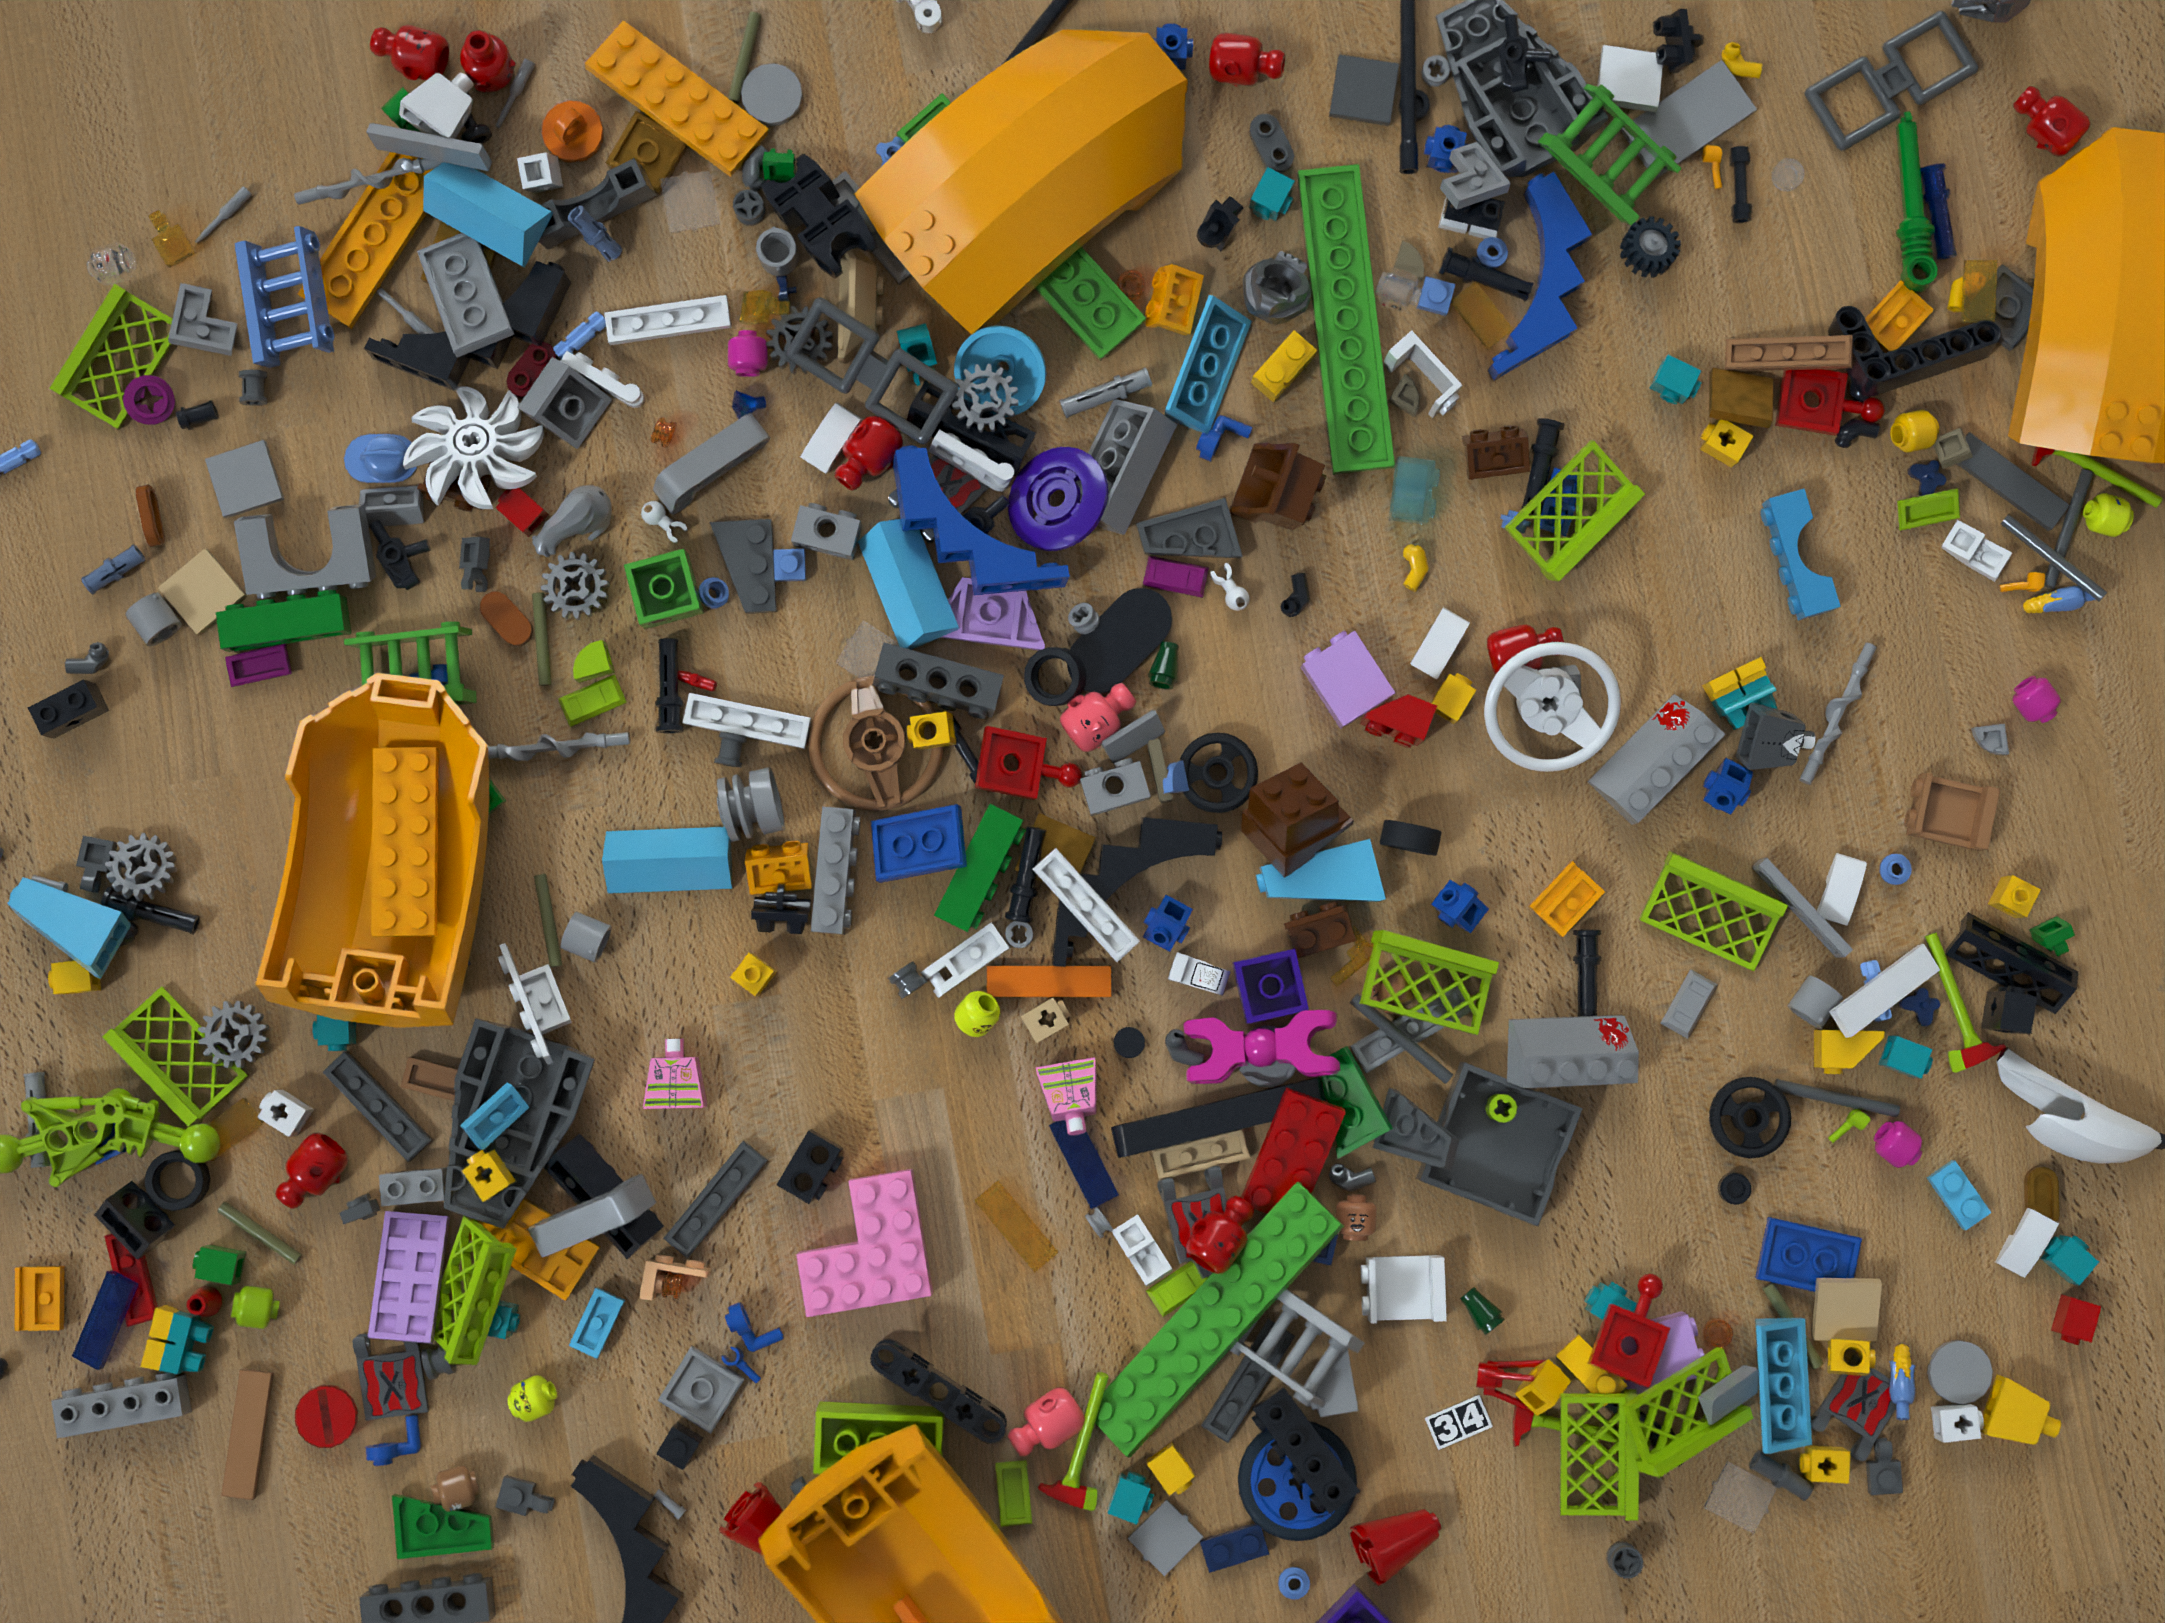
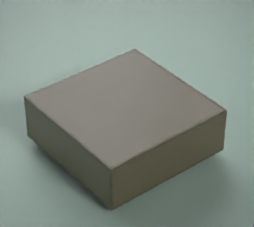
[1933,428,1973,469]

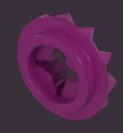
[123,375,175,425]

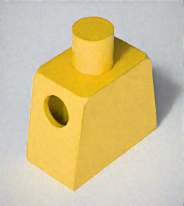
[1980,1374,2061,1445]

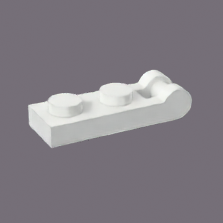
[561,351,645,408]
[929,429,1014,492]
[921,922,1009,998]

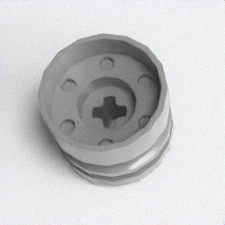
[717,767,785,842]

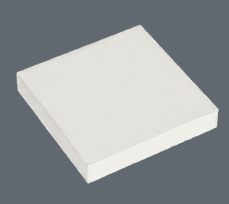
[1597,45,1663,112]

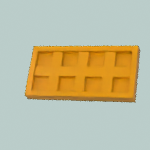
[469,1197,601,1301]

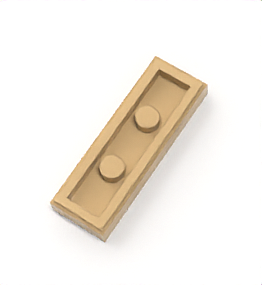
[1152,1129,1250,1180]

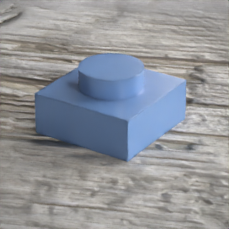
[1417,276,1456,316]
[773,549,806,582]

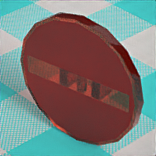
[295,1385,358,1448]

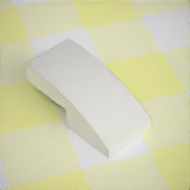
[800,402,862,474]
[1941,520,2012,582]
[1410,607,1470,679]
[1817,853,1867,926]
[1995,1208,2059,1278]
[1112,1214,1173,1287]

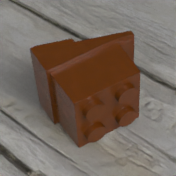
[1229,443,1326,530]
[1241,762,1353,878]

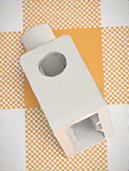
[399,72,473,139]

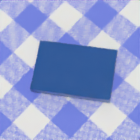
[871,804,967,883]
[1755,1217,1862,1292]

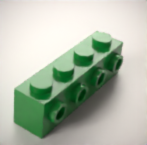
[216,590,352,653]
[934,804,1026,933]

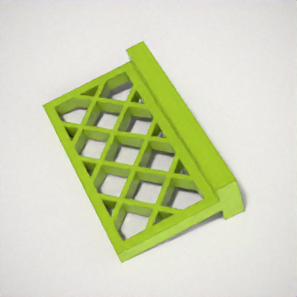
[49,283,172,430]
[1504,440,1645,582]
[1639,851,1788,971]
[1360,930,1499,1035]
[102,986,248,1127]
[434,1216,516,1365]
[1622,1347,1754,1478]
[1560,1389,1640,1521]

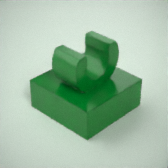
[763,148,796,183]
[2029,916,2075,956]

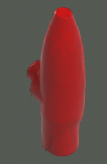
[678,670,717,692]

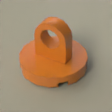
[542,100,604,163]

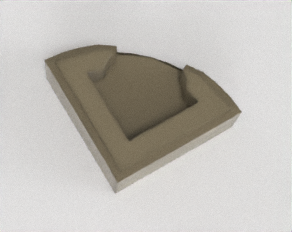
[1393,241,1424,281]
[1388,374,1419,417]

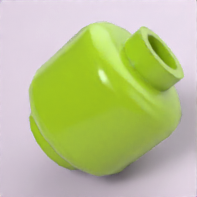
[231,1286,280,1329]

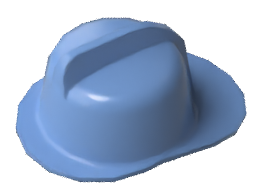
[344,434,417,483]

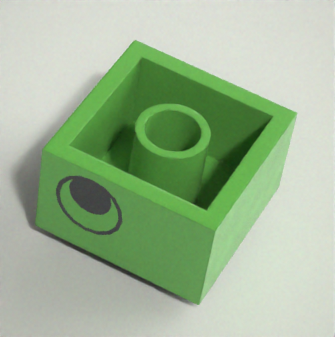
[624,549,704,629]

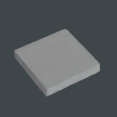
[205,440,285,519]
[658,1346,745,1434]

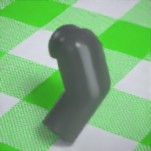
[742,145,768,192]
[1165,1029,1204,1066]
[1329,1164,1376,1192]

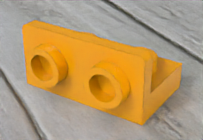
[1145,264,1204,336]
[745,841,812,895]

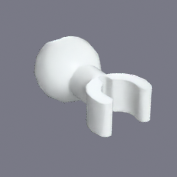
[641,501,688,543]
[1211,563,1250,611]

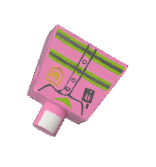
[643,1039,707,1109]
[1036,1057,1097,1135]

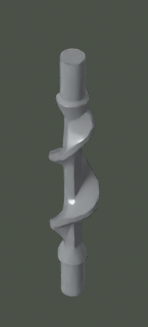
[294,158,443,205]
[1799,643,1877,785]
[488,732,630,761]

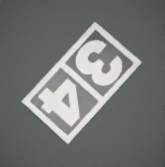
[1425,1395,1493,1450]

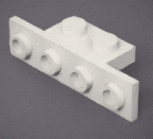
[498,943,572,1065]

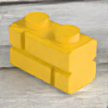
[1251,331,1317,402]

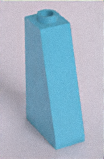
[1256,839,1386,902]
[7,877,131,979]

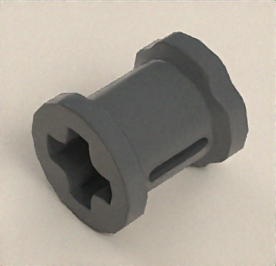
[239,370,267,406]
[714,732,747,768]

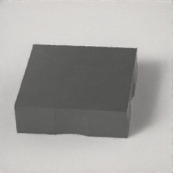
[1416,1062,1583,1226]

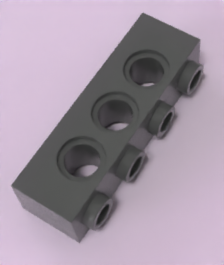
[872,642,1004,719]
[359,1573,496,1623]

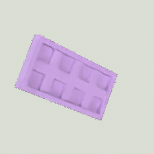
[367,1211,450,1344]

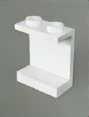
[1383,330,1462,418]
[1360,1255,1447,1323]

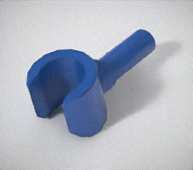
[722,1347,761,1384]

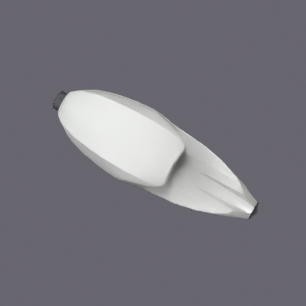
[1996,1047,2165,1164]

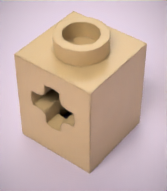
[1021,998,1071,1044]

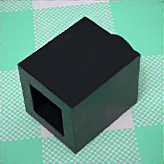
[656,1422,704,1470]

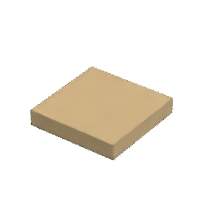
[158,548,247,636]
[1812,1278,1882,1341]

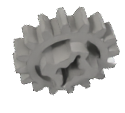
[952,364,1019,432]
[540,552,610,620]
[105,833,177,901]
[198,1001,269,1069]

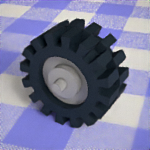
[1620,216,1681,278]

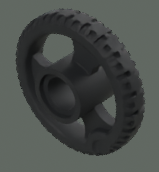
[1180,733,1258,813]
[1709,1077,1791,1158]

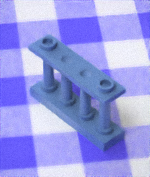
[234,226,335,368]

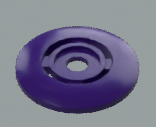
[1008,447,1108,551]

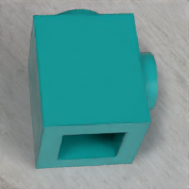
[1249,167,1295,221]
[1649,355,1702,404]
[312,1015,356,1051]
[1878,1036,1933,1079]
[2040,1235,2099,1286]
[1585,1281,1637,1320]
[487,1300,520,1339]
[1107,1471,1154,1525]

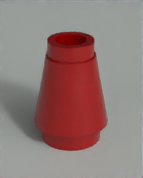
[186,1286,222,1317]

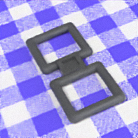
[1804,11,1979,151]
[786,297,958,444]

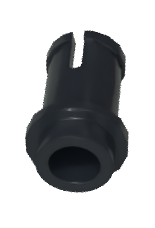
[176,400,219,430]

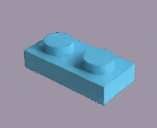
[460,1083,529,1150]
[1927,1160,1992,1230]
[569,1287,626,1359]

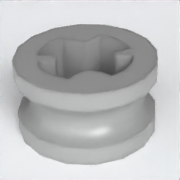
[1421,55,1450,87]
[1068,603,1100,634]
[1005,921,1033,948]
[1085,1207,1114,1238]

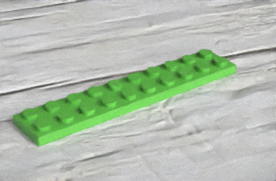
[897,93,1146,361]
[1297,164,1395,475]
[1095,1181,1344,1457]

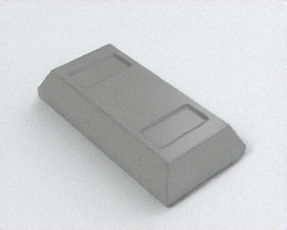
[1660,969,1718,1039]

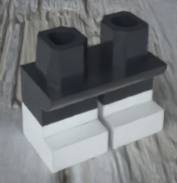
[1438,197,1505,239]

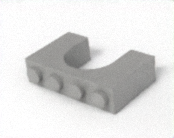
[234,503,376,599]

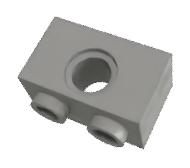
[791,503,862,561]
[1080,758,1151,816]
[379,1167,447,1206]

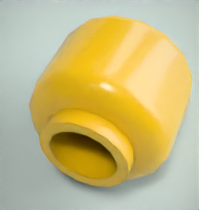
[1890,409,1940,453]

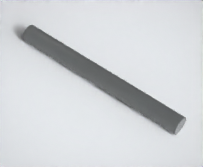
[2044,469,2094,589]
[2001,514,2108,602]
[1349,993,1453,1084]
[1774,1079,1900,1117]

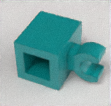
[896,323,937,386]

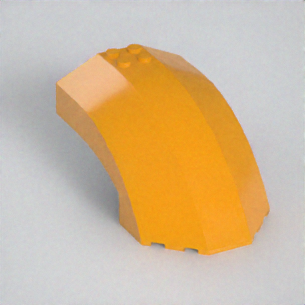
[854,29,1188,335]
[2008,127,2165,464]
[255,673,489,1028]
[758,1424,1064,1623]

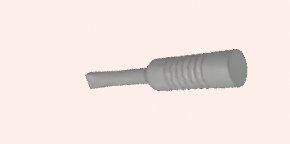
[496,59,535,128]
[195,186,252,244]
[377,288,435,334]

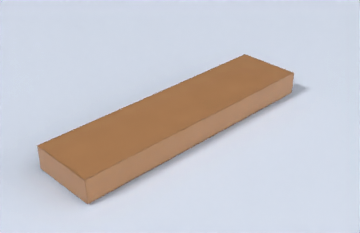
[1725,335,1853,371]
[221,1368,274,1500]

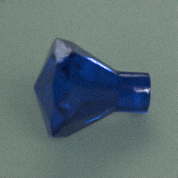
[732,390,766,420]

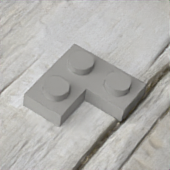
[1440,142,1511,210]
[168,283,237,356]

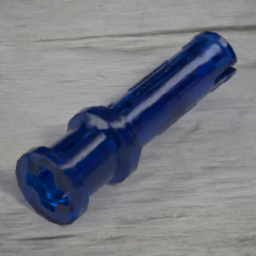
[1920,163,1957,260]

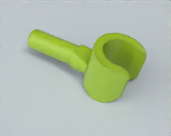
[1828,1109,1870,1143]

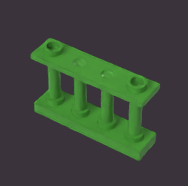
[1538,84,1682,226]
[344,621,477,705]

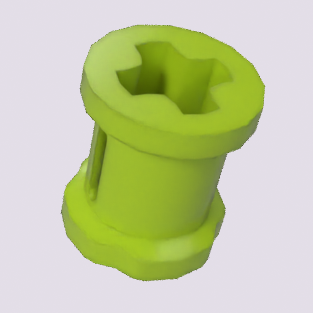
[1485,1094,1517,1123]

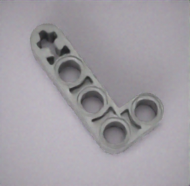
[653,413,770,515]
[528,1174,656,1257]

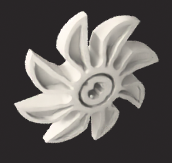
[403,386,544,509]

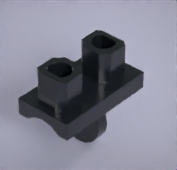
[1653,9,1704,73]
[1197,196,1243,251]
[751,883,811,934]

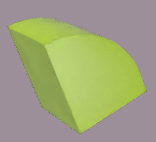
[573,640,615,683]

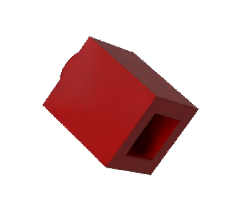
[495,488,549,537]
[2051,1294,2102,1346]

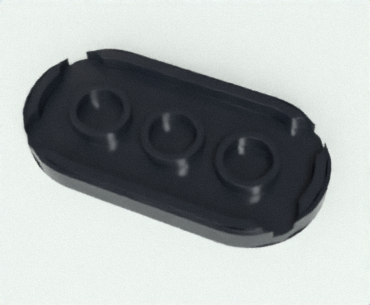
[1067,588,1172,693]

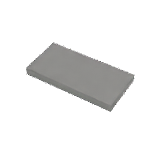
[1620,60,1757,180]
[417,233,514,358]

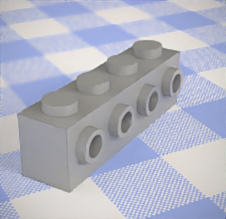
[811,806,860,935]
[51,1372,192,1438]

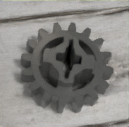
[766,306,833,374]

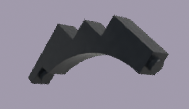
[364,261,571,391]
[1052,817,1222,967]
[571,1455,682,1623]

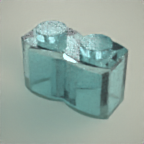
[1389,456,1440,525]

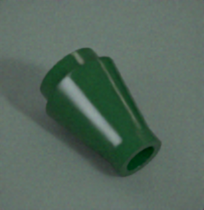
[1148,642,1179,690]
[1460,1287,1505,1335]

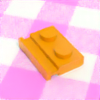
[1865,280,1934,353]
[1528,861,1605,937]
[15,1266,65,1331]

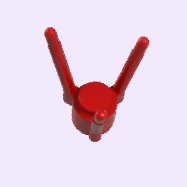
[1476,1360,1546,1412]

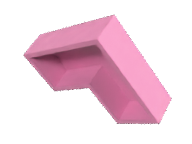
[796,1169,933,1317]

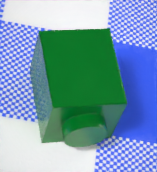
[193,1245,246,1285]

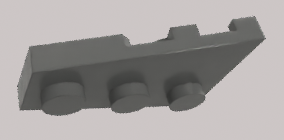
[1136,498,1243,559]
[710,519,777,614]
[1373,1087,1459,1171]

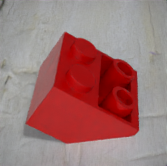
[1359,694,1437,748]

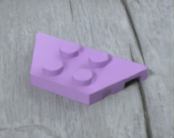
[940,577,1045,651]

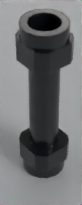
[1729,146,1752,223]
[953,716,979,784]

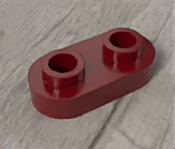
[506,342,558,398]

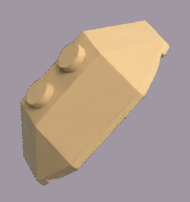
[838,248,884,364]

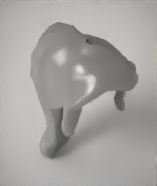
[532,485,612,557]

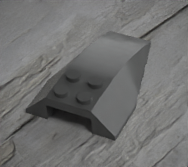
[1436,0,1608,177]
[444,1018,595,1229]

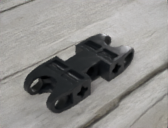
[761,154,878,278]
[870,1339,1007,1444]

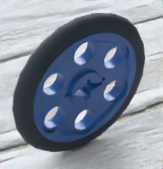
[1238,1421,1357,1541]

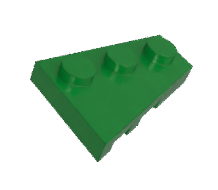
[1321,1046,1393,1159]
[392,1494,494,1559]

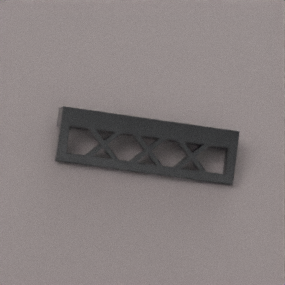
[907,380,1036,476]
[1945,912,2078,1014]

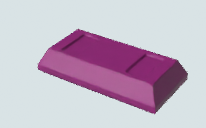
[1142,555,1209,598]
[225,644,292,687]

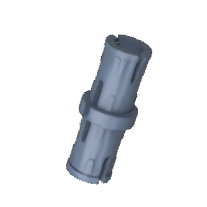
[567,206,622,262]
[81,544,146,594]

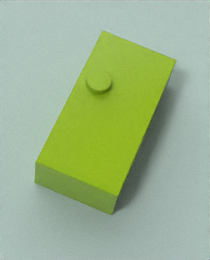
[813,1401,945,1474]

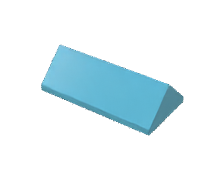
[423,162,553,268]
[1164,295,1252,434]
[858,519,960,650]
[602,827,733,893]
[1755,1318,1812,1454]

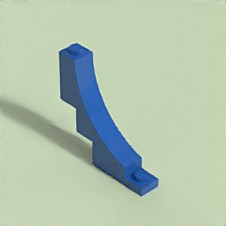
[1488,172,1592,381]
[893,445,1070,595]

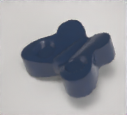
[776,275,797,311]
[1908,460,1947,496]
[1899,988,1940,1026]

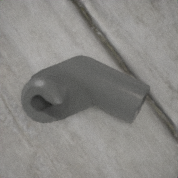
[65,642,109,674]

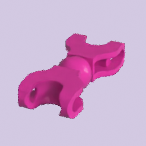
[1183,1010,1340,1084]

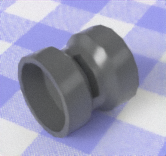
[1606,1541,1643,1579]

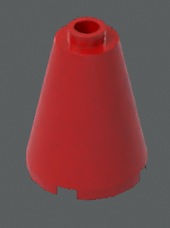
[719,1482,784,1556]
[1350,1509,1441,1586]

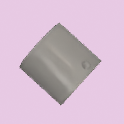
[756,226,799,276]
[125,592,182,646]
[560,912,612,963]
[1787,975,1843,1029]

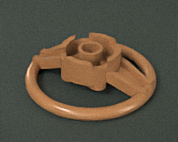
[808,676,944,811]

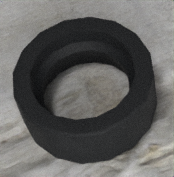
[1024,647,1086,706]
[1380,820,1442,856]
[144,1150,211,1211]

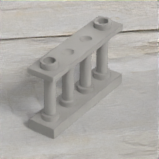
[1230,1289,1364,1408]

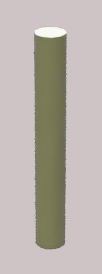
[728,12,761,104]
[532,592,551,686]
[534,874,562,968]
[217,1202,302,1265]
[1762,1282,1824,1369]

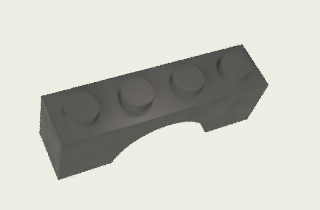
[539,158,657,250]

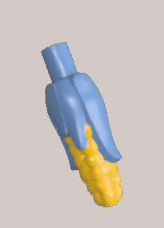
[2023,585,2096,613]
[1889,1344,1916,1420]

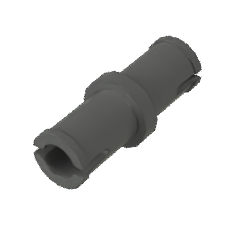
[1749,1450,1814,1501]

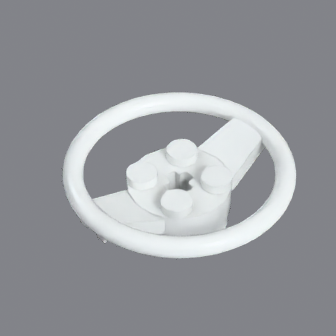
[1484,642,1621,772]

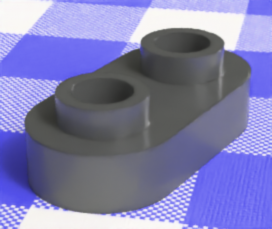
[1249,114,1294,174]

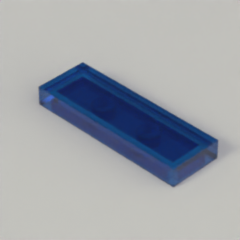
[1049,1120,1119,1209]
[72,1270,138,1370]

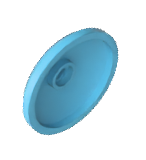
[954,326,1046,417]

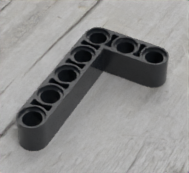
[1828,306,2001,397]

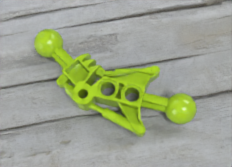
[0,1088,220,1187]

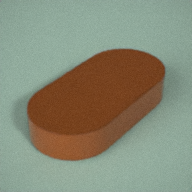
[136,484,165,547]
[480,591,533,646]

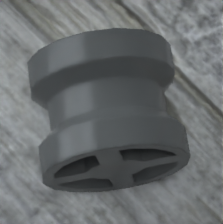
[733,189,766,226]
[888,961,927,999]
[421,1346,456,1380]

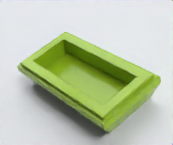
[1897,488,1960,531]
[558,674,627,727]
[1146,1261,1210,1317]
[995,1460,1032,1527]

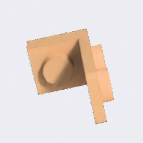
[639,1254,711,1301]

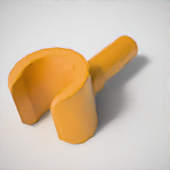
[1702,145,1722,189]
[1999,572,2045,592]

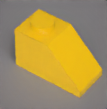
[1814,1030,1884,1074]
[1555,1334,1627,1407]

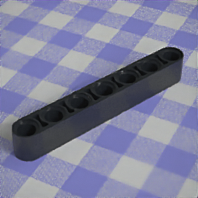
[1110,1077,1326,1158]

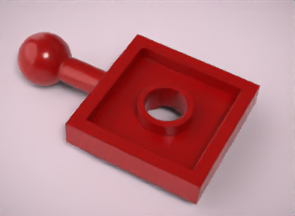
[1775,369,1885,436]
[975,726,1082,800]
[1587,1274,1671,1388]

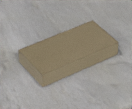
[1147,738,1173,804]

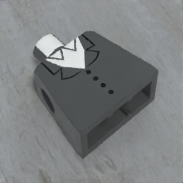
[1735,703,1815,770]

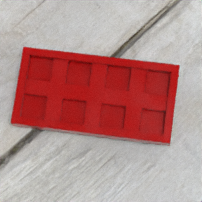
[1241,1087,1346,1214]

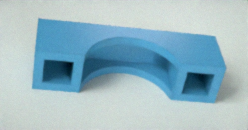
[1760,489,1841,621]

